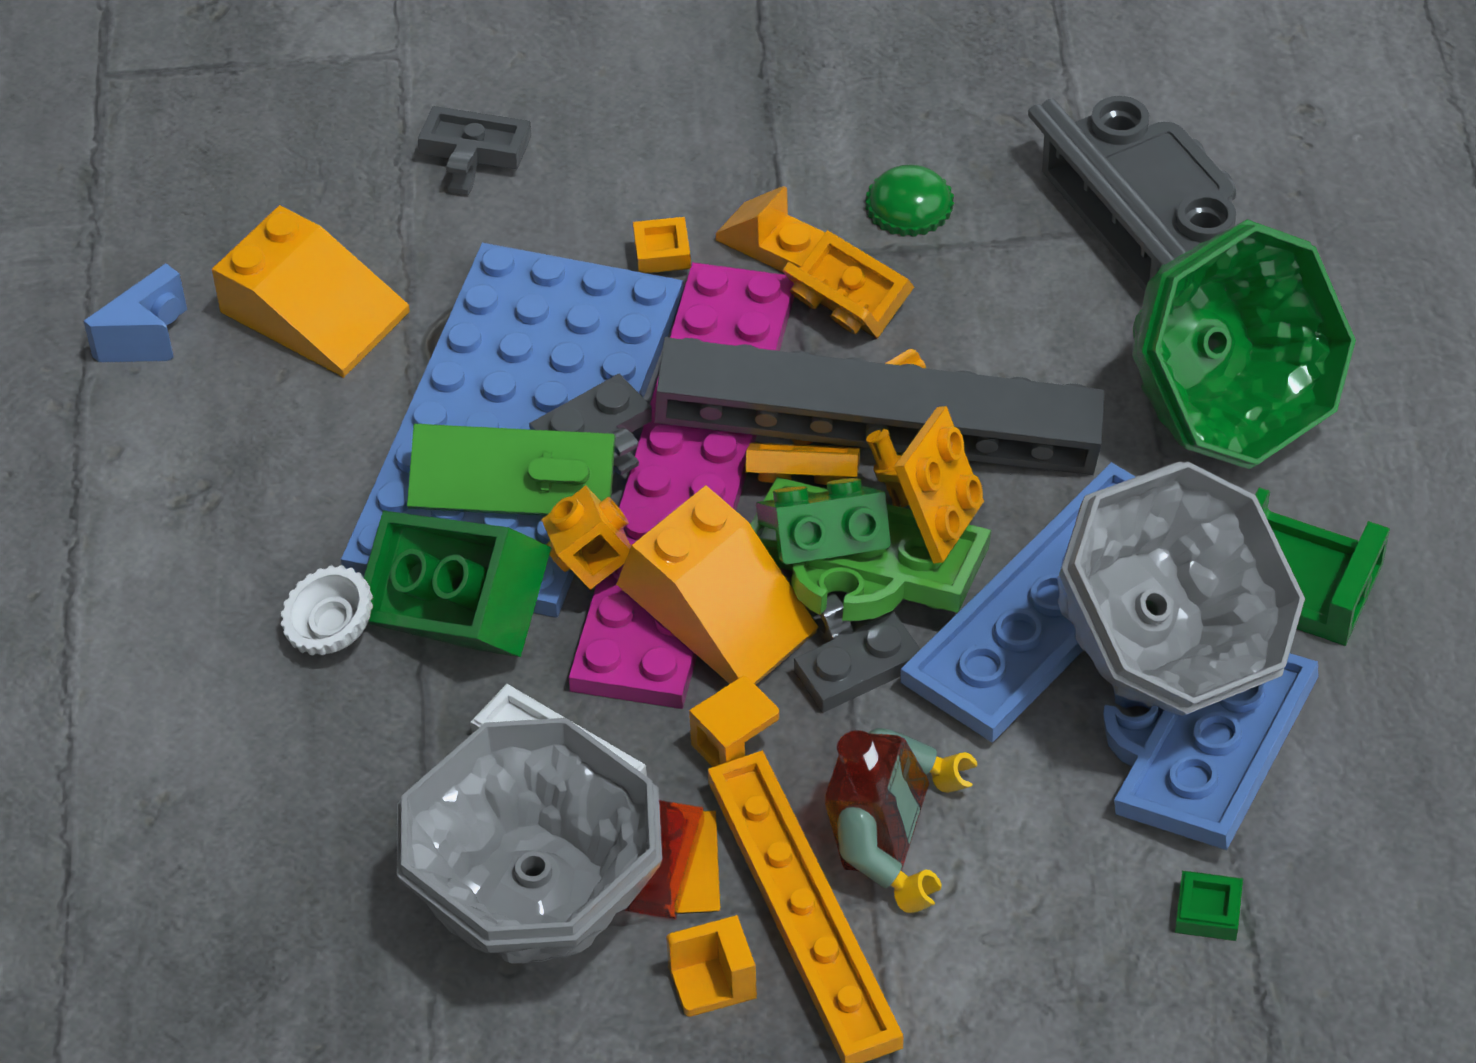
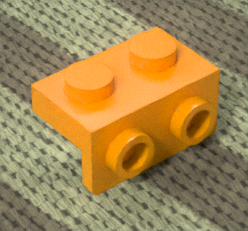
[782,230,914,339]

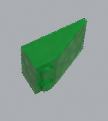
[364,510,551,657]

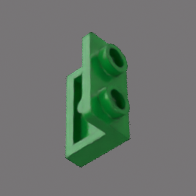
[756,478,891,564]

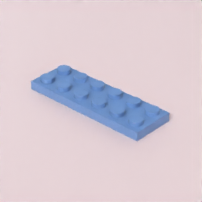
[901,462,1135,743]

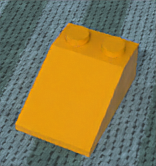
[212,205,410,378]
[616,485,818,685]

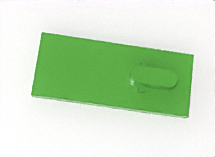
[407,424,616,516]

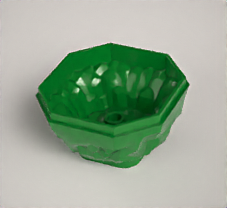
[1132,219,1356,469]

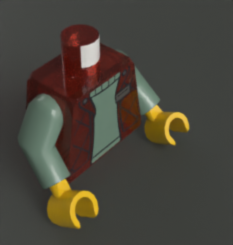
[825,728,977,913]

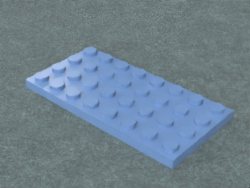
[341,243,684,618]

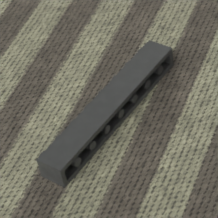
[655,337,1105,475]

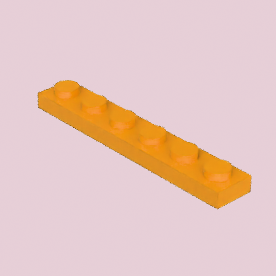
[707,750,904,1063]

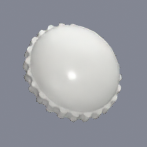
[281,565,373,655]

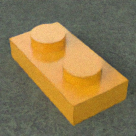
[746,443,860,485]

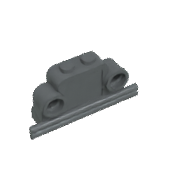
[1028,96,1236,291]

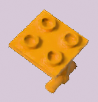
[866,406,984,564]

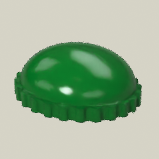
[865,164,954,237]

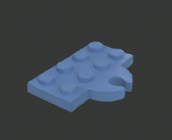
[1103,653,1319,850]

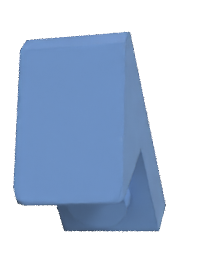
[84,263,187,362]

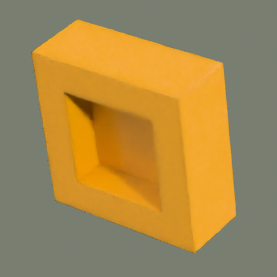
[633,217,691,273]

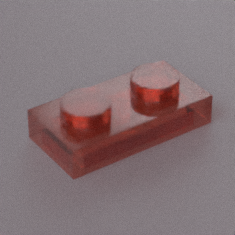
[623,800,705,919]

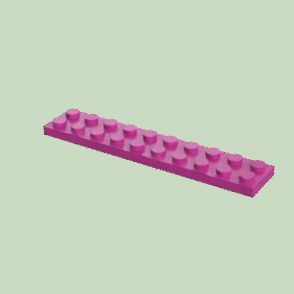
[569,262,794,709]

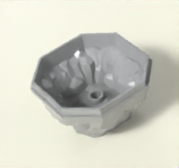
[1057,461,1305,716]
[397,718,662,964]

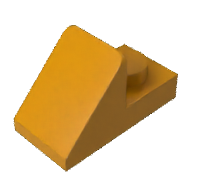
[716,186,825,273]

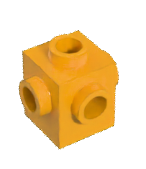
[541,485,631,590]

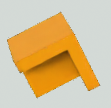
[689,675,779,767]
[666,915,757,1017]

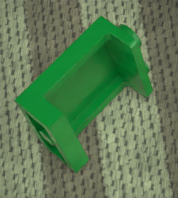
[1255,487,1390,646]

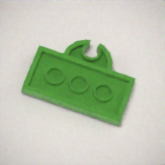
[750,477,991,621]

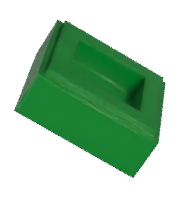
[1175,870,1243,941]

